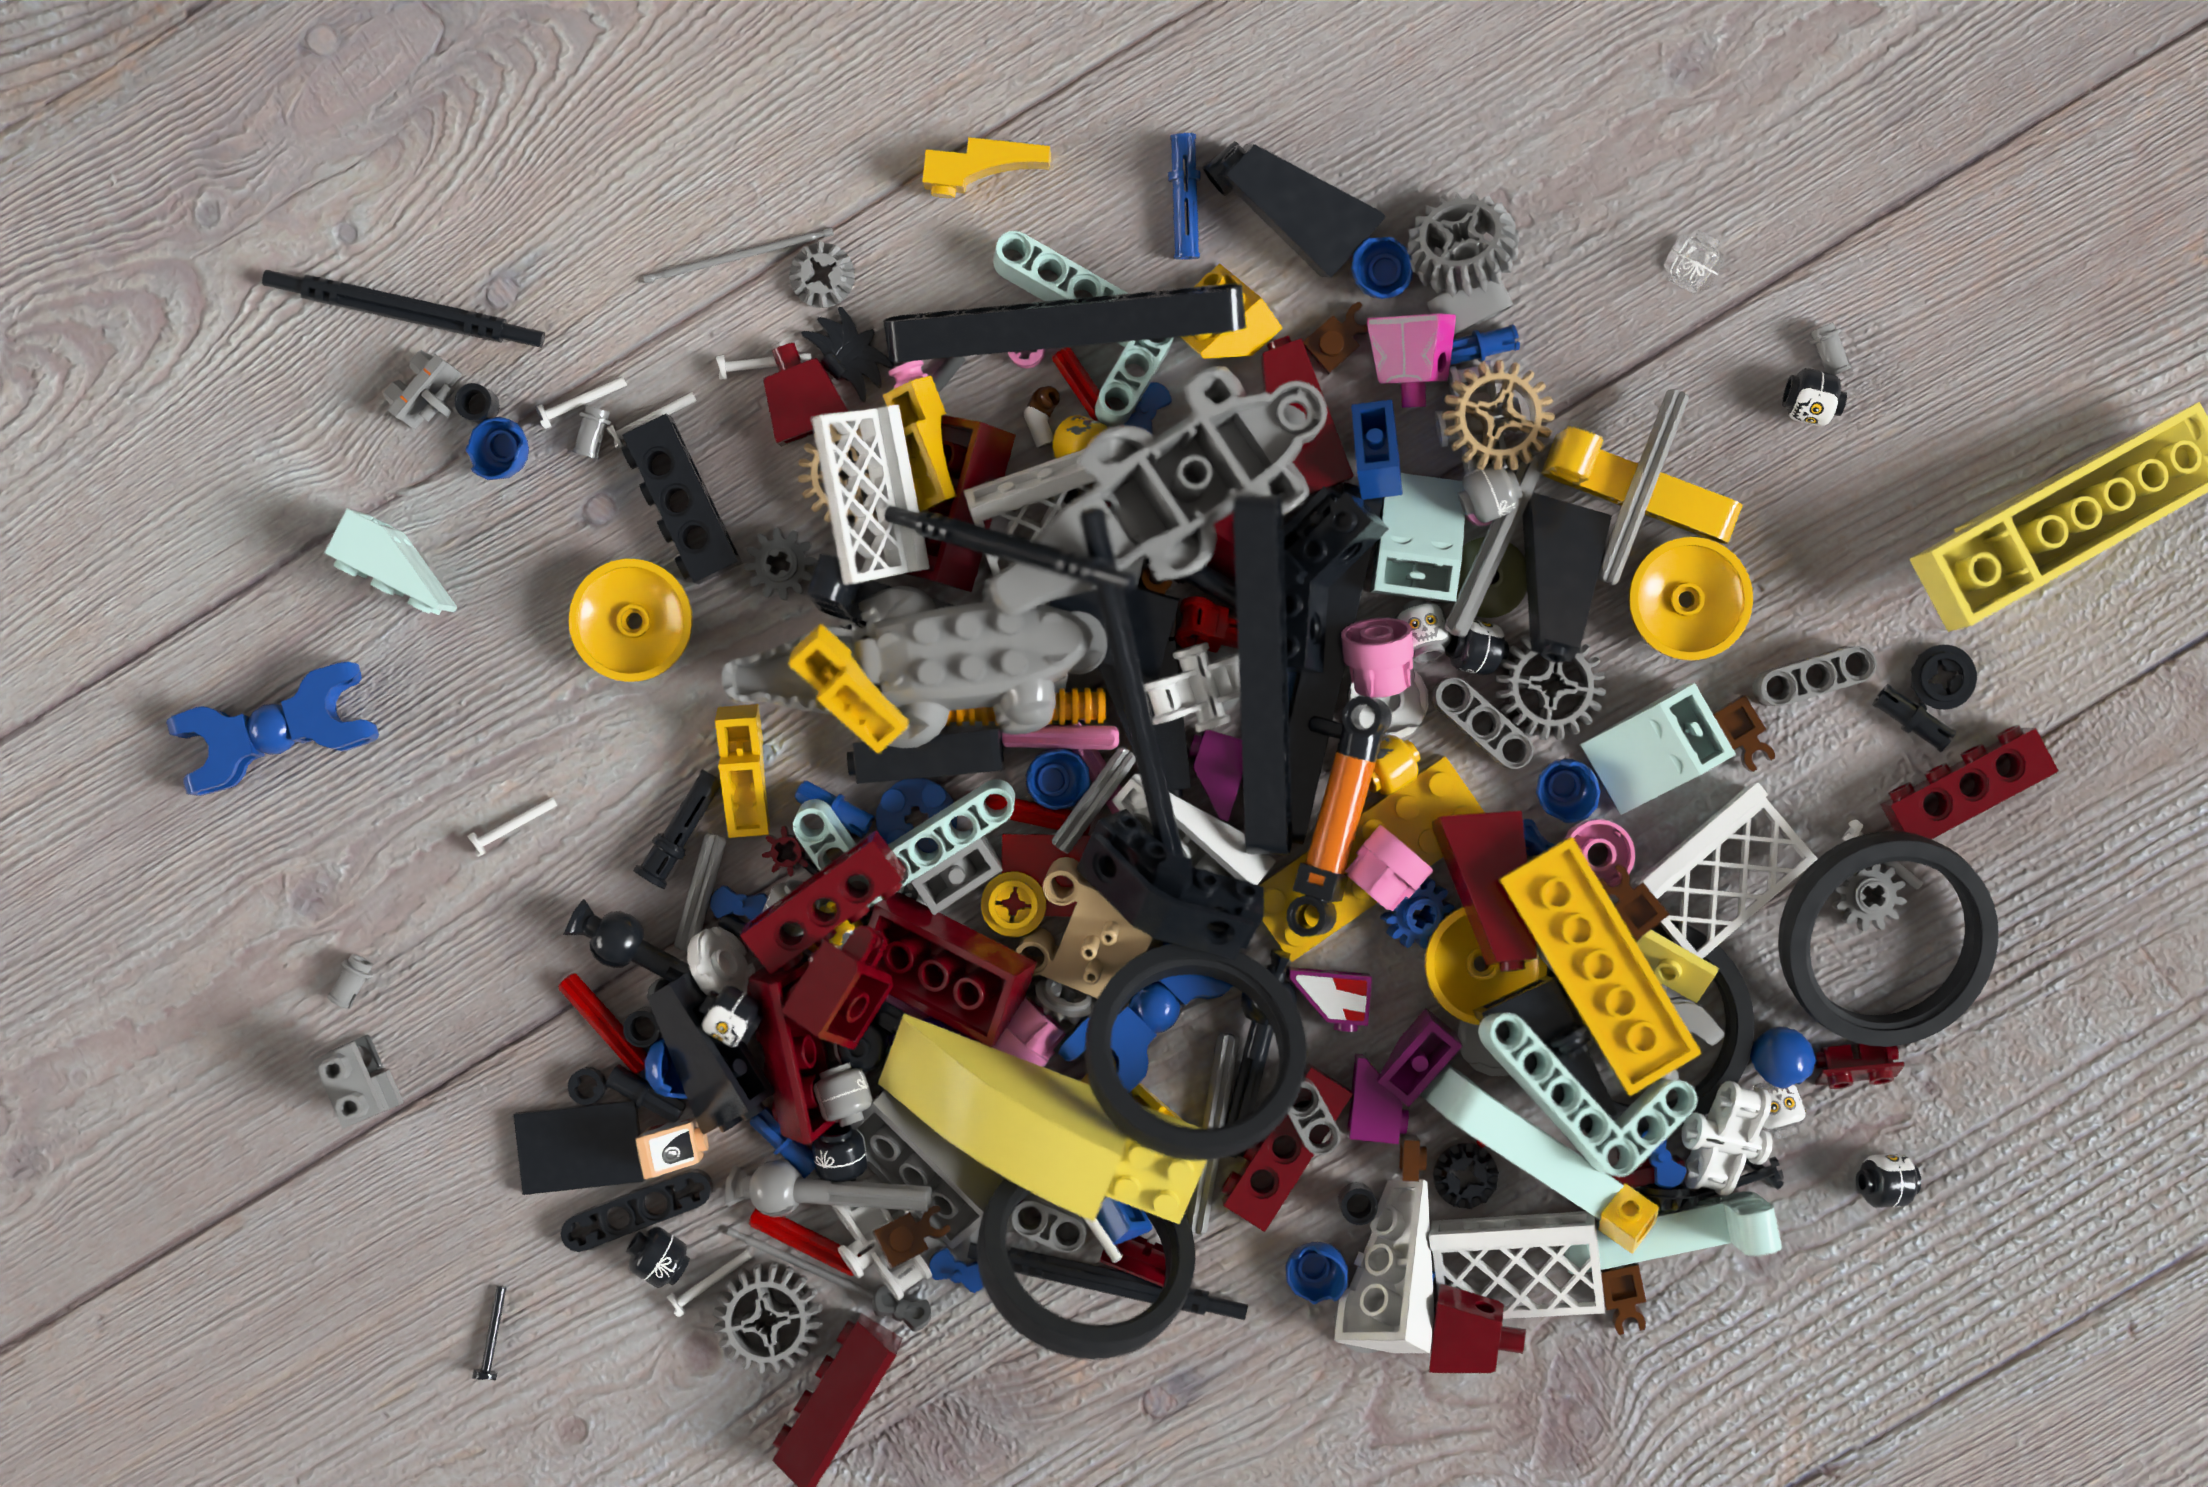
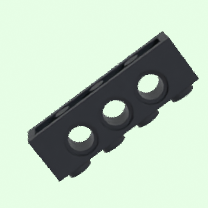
[621,413,743,585]

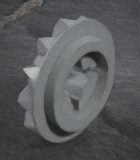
[789,241,855,308]
[1034,977,1097,1024]

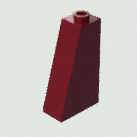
[1261,336,1354,496]
[1432,811,1537,972]

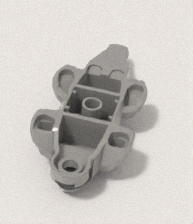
[990,367,1327,616]
[722,576,1107,748]

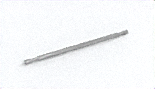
[643,227,834,283]
[726,1227,875,1300]

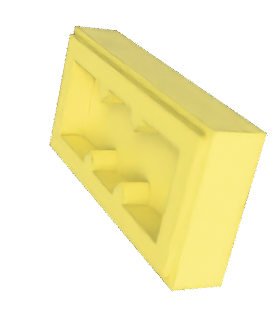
[1636,930,1719,1003]

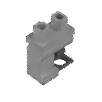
[313,1035,404,1129]

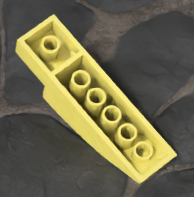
[1909,402,2208,632]
[878,1014,1207,1224]

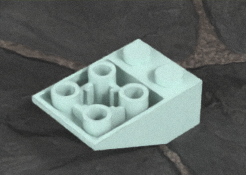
[1370,473,1465,603]
[325,509,457,615]
[1580,683,1736,815]

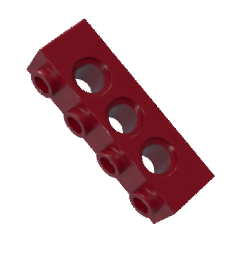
[1880,725,2059,839]
[740,831,906,975]
[1220,1063,1353,1232]

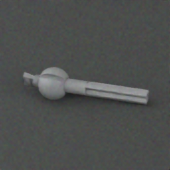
[725,1160,933,1218]

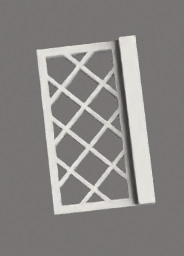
[812,405,930,585]
[964,449,1108,577]
[1631,782,1817,959]
[1429,1211,1605,1319]

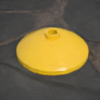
[1628,537,1753,660]
[569,559,693,682]
[1425,907,1547,1026]

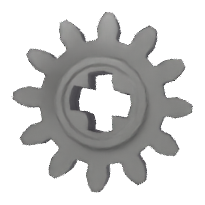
[1832,864,1907,931]

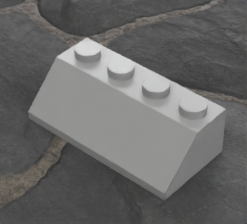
[850,1089,1005,1250]

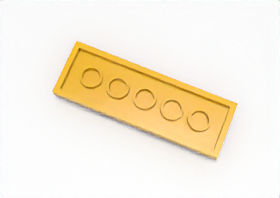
[1259,756,1485,962]
[1499,836,1702,1096]

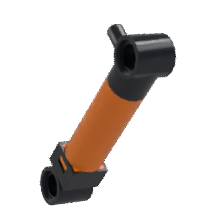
[1286,696,1392,937]

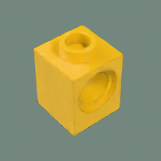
[1598,1183,1659,1254]

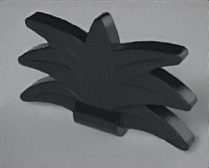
[801,307,894,403]

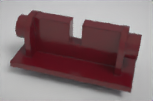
[1814,1044,1905,1089]
[1099,1236,1166,1287]

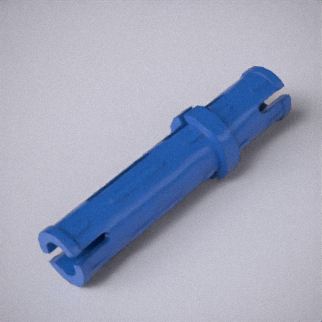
[1168,133,1201,260]

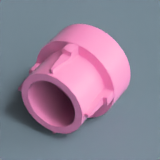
[1341,618,1414,697]
[1564,819,1635,887]
[1346,825,1433,911]
[992,996,1066,1067]

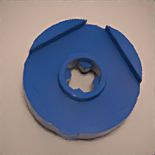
[876,778,958,853]

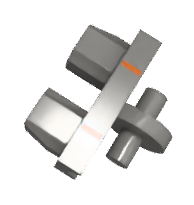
[383,350,462,429]

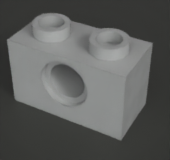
[911,835,1002,915]

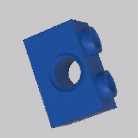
[1351,400,1403,500]

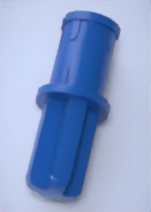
[1450,324,1520,365]
[795,781,875,839]
[750,1107,815,1178]

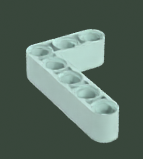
[993,231,1174,428]
[793,779,1015,908]
[1478,1013,1697,1176]
[1420,1064,1624,1221]
[1564,1191,1782,1274]

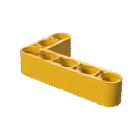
[1541,427,1743,544]

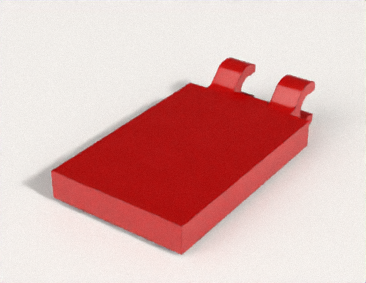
[1001,833,1091,917]

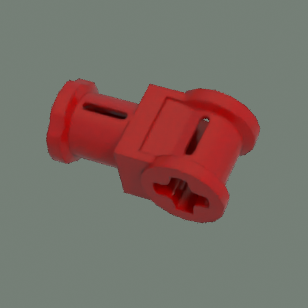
[1175,596,1238,653]

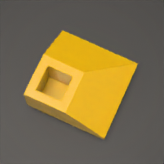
[1180,263,1283,359]

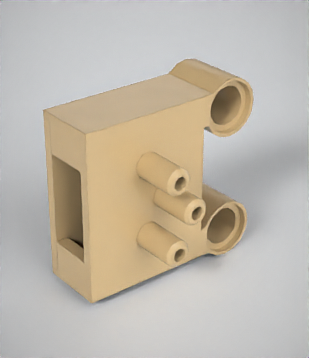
[1015,857,1153,998]

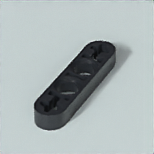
[560,1169,713,1252]

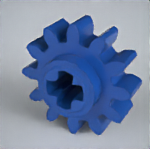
[1380,877,1454,949]

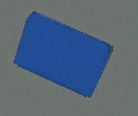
[1096,1197,1153,1245]

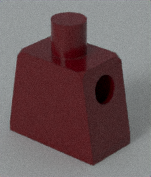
[763,343,850,447]
[1429,1284,1526,1373]

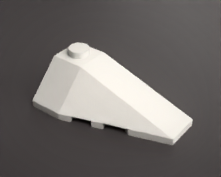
[1112,774,1276,885]
[1334,1179,1434,1353]

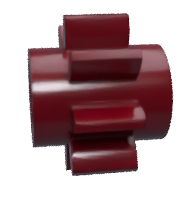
[762,826,810,877]

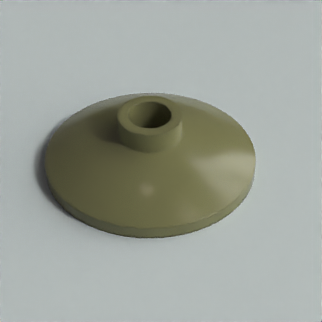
[1456,537,1527,618]

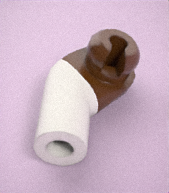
[1024,386,1060,448]

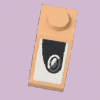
[636,1118,708,1179]

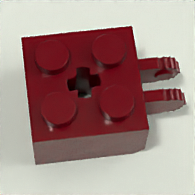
[781,925,893,1050]

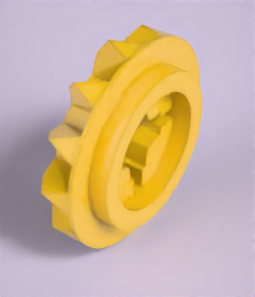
[981,871,1046,937]

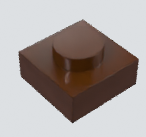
[1398,1134,1427,1182]

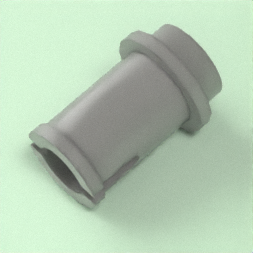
[1809,322,1852,375]
[572,405,612,459]
[327,954,373,1009]

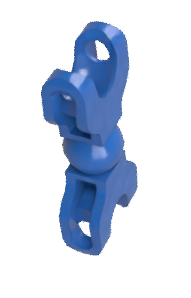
[166,662,379,796]
[1058,941,1233,1092]

